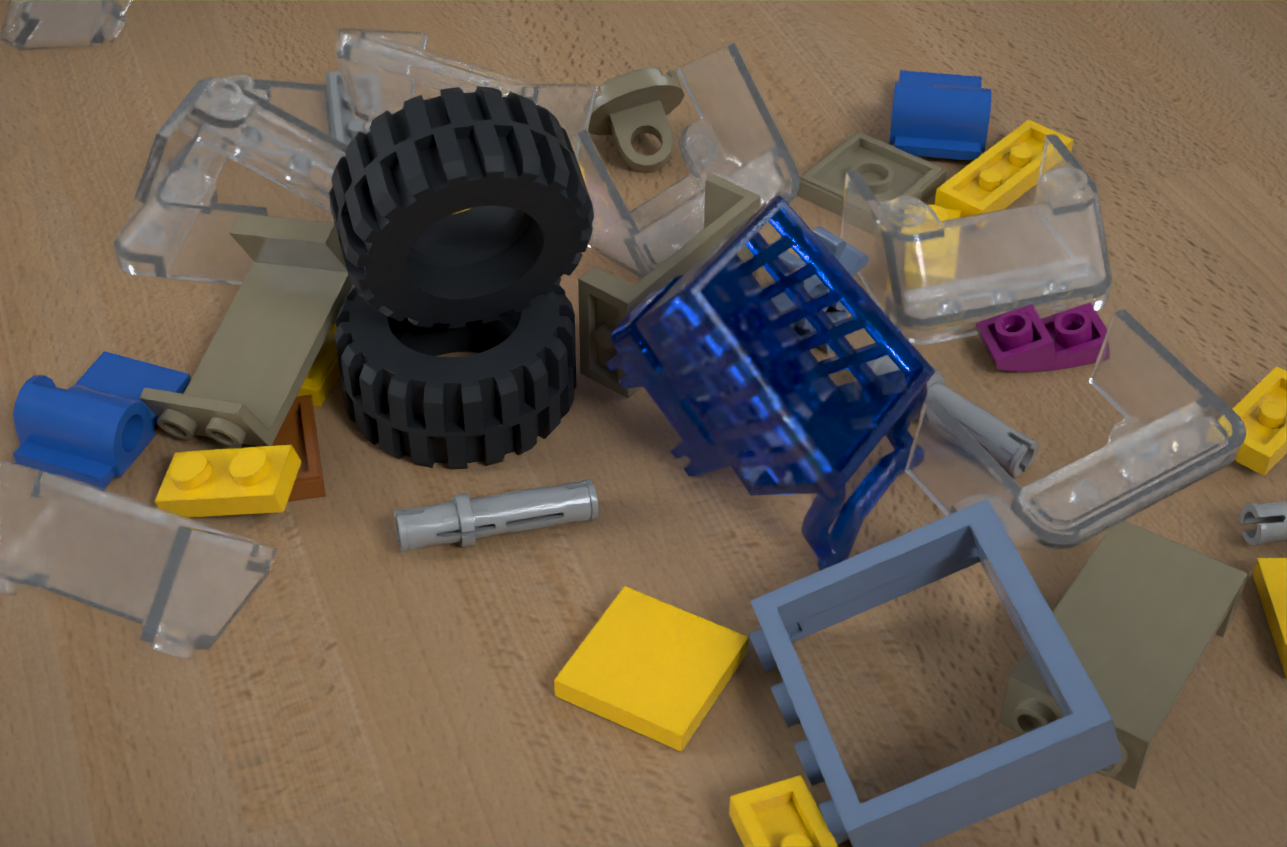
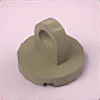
[578,67,685,173]

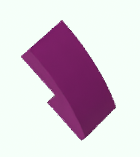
[976,302,1115,372]

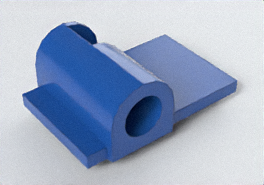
[889,70,992,160]
[13,351,191,489]

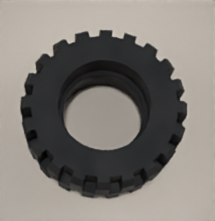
[329,86,595,329]
[334,285,577,469]

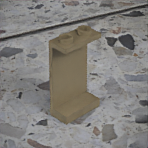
[578,174,761,398]
[139,213,353,448]
[999,517,1248,789]

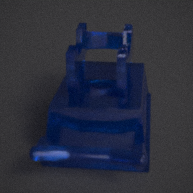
[606,194,936,571]

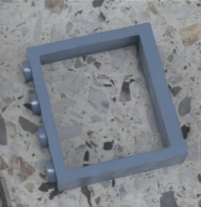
[749,499,1123,847]

